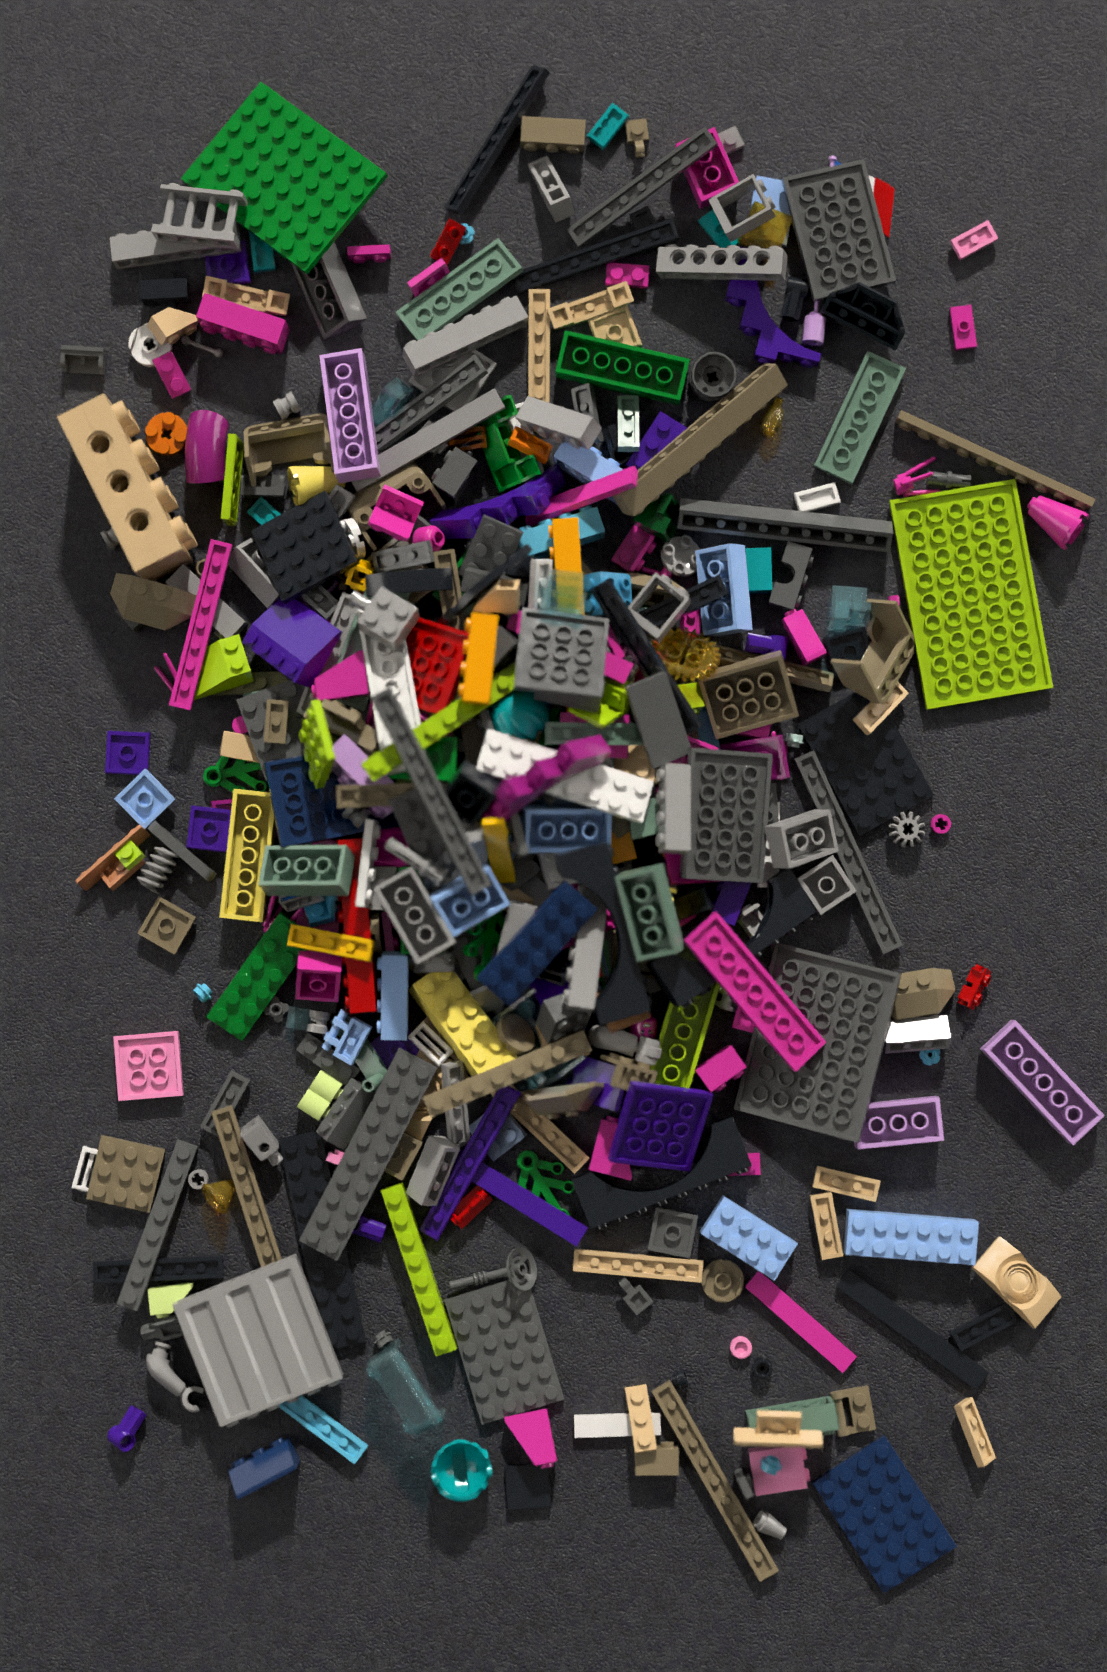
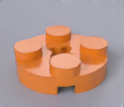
[145,412,187,456]

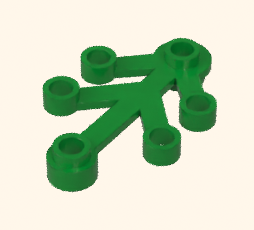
[203,756,267,793]
[463,909,505,981]
[517,1150,575,1216]

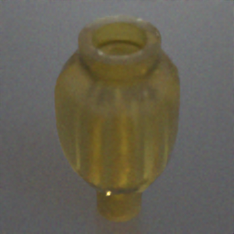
[762,397,784,437]

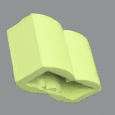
[297,1070,343,1121]

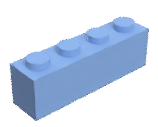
[377,951,409,1041]

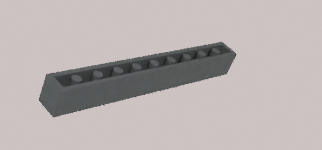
[677,498,893,552]

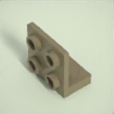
[600,1052,657,1091]

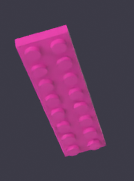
[683,912,826,1072]

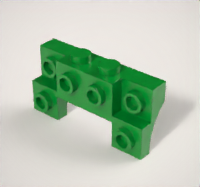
[474,395,541,493]

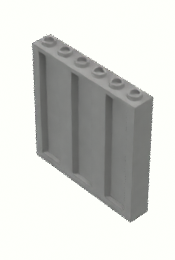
[173,1254,343,1428]

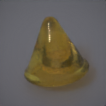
[201,1179,236,1214]

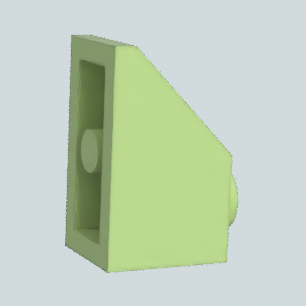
[148,1282,194,1318]

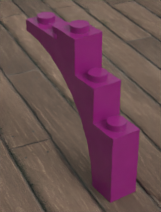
[480,735,612,823]

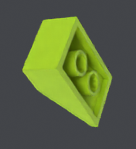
[194,634,254,700]

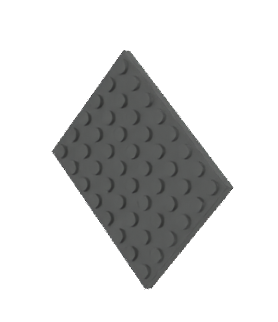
[734,943,902,1143]

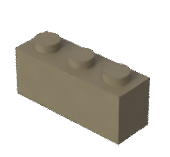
[521,116,586,154]

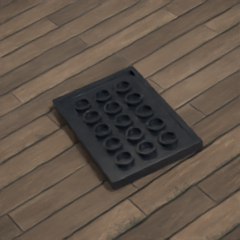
[797,692,934,836]

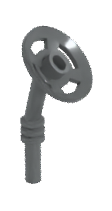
[449,1247,537,1291]

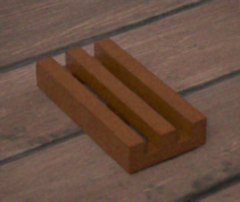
[449,426,487,453]

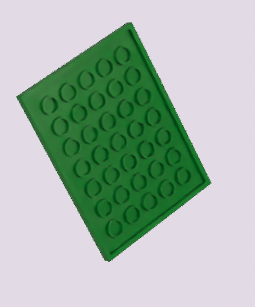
[181,82,388,274]

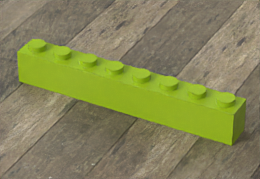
[381,1182,457,1356]

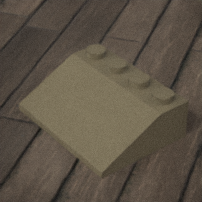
[698,650,799,739]

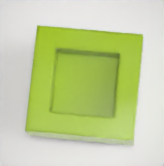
[115,840,145,871]

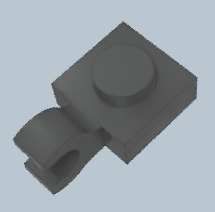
[618,1276,653,1315]

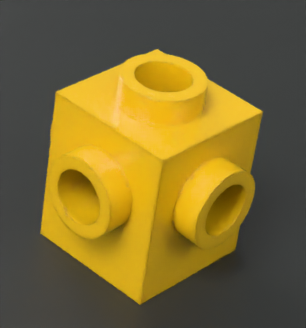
[345,559,375,592]

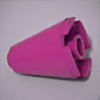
[1027,496,1089,550]

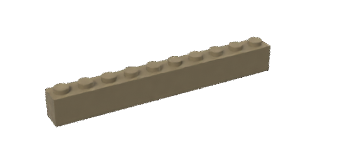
[613,363,787,516]

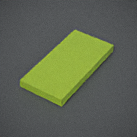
[221,434,244,527]

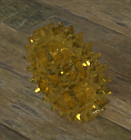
[652,627,721,682]

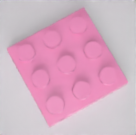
[113,1031,184,1101]

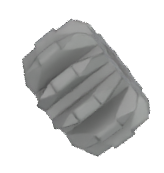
[888,812,925,848]

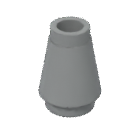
[753,1511,787,1539]

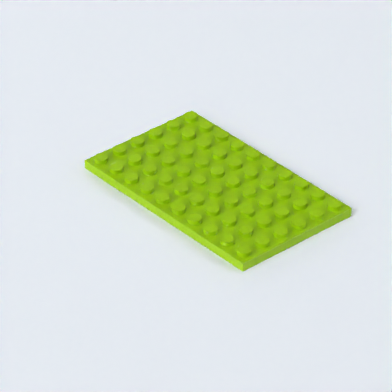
[889,479,1053,710]

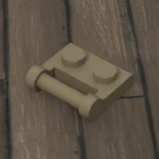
[830,1385,876,1436]

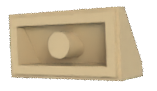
[220,731,259,763]

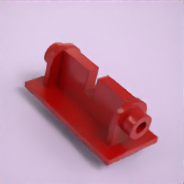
[430,218,467,265]
[957,964,992,1010]
[451,1185,493,1229]

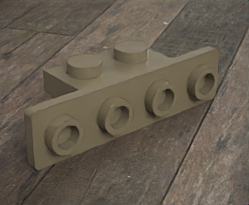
[304,699,379,752]

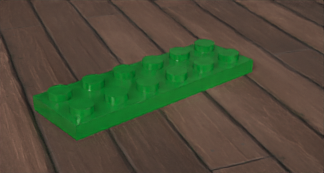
[207,912,307,1041]

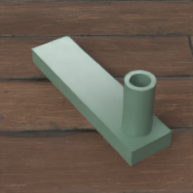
[330,1009,388,1093]

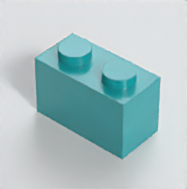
[745,547,773,594]

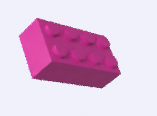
[196,293,290,355]

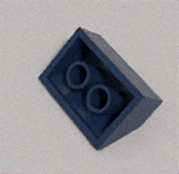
[229,1437,300,1499]

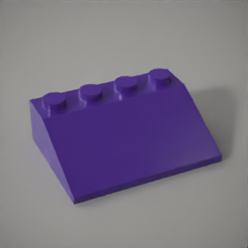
[242,598,343,688]

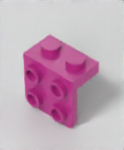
[368,484,424,542]

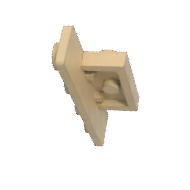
[733,1410,823,1448]

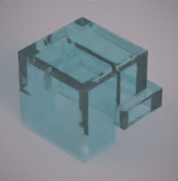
[540,569,587,616]
[827,585,871,631]

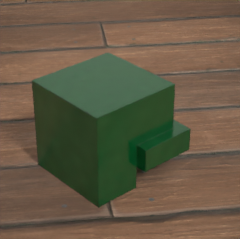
[634,492,679,543]

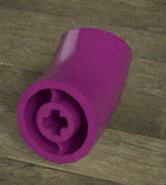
[185,410,229,483]

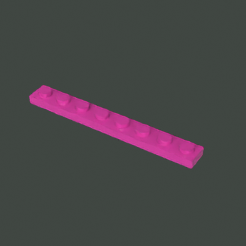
[169,539,233,711]

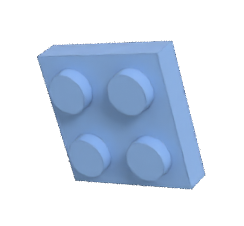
[114,769,175,829]

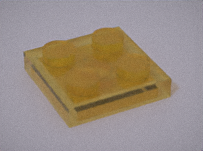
[737,201,792,249]

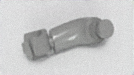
[588,1025,662,1065]
[146,1341,203,1412]

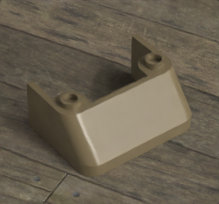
[244,413,334,487]
[346,461,447,552]
[831,599,915,704]

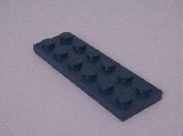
[477,880,598,1006]

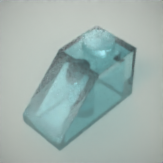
[372,377,413,425]

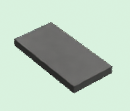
[624,671,691,769]

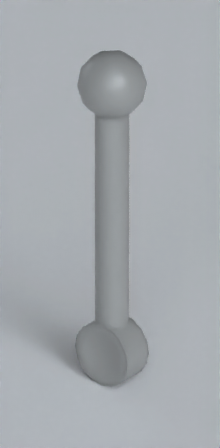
[181,336,223,357]

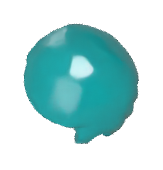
[489,690,550,741]
[431,1439,492,1502]

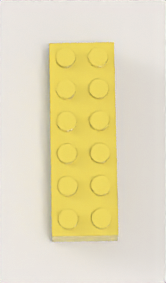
[219,789,276,922]
[409,972,518,1076]

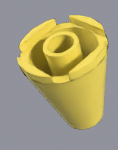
[287,466,347,506]

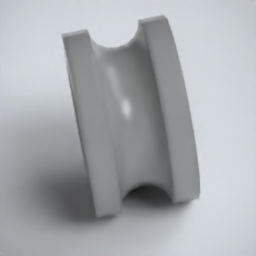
[188,1169,209,1189]

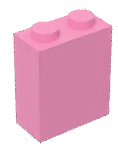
[748,1446,810,1496]

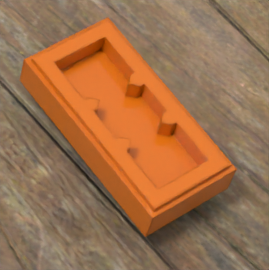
[508,426,553,464]

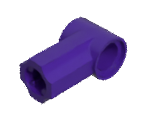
[745,633,789,660]
[352,1216,387,1243]
[107,1405,147,1452]

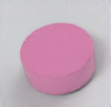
[730,1336,752,1359]

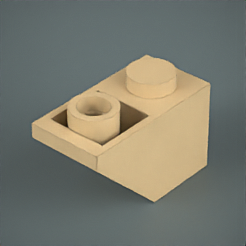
[147,307,198,346]
[474,579,520,615]

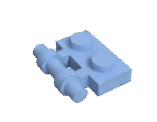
[322,1009,372,1065]

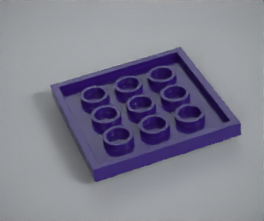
[608,1081,713,1171]

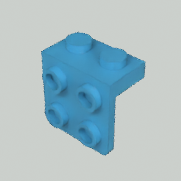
[582,572,632,617]

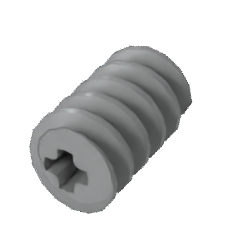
[137,847,180,894]

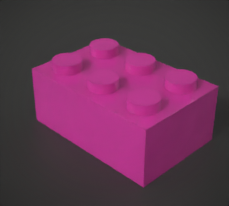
[675,127,739,209]

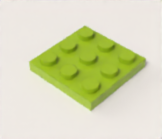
[299,700,336,788]

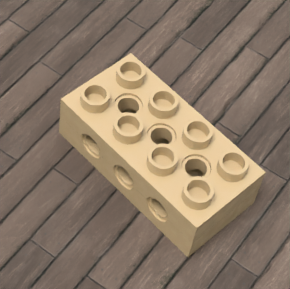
[57,393,198,582]

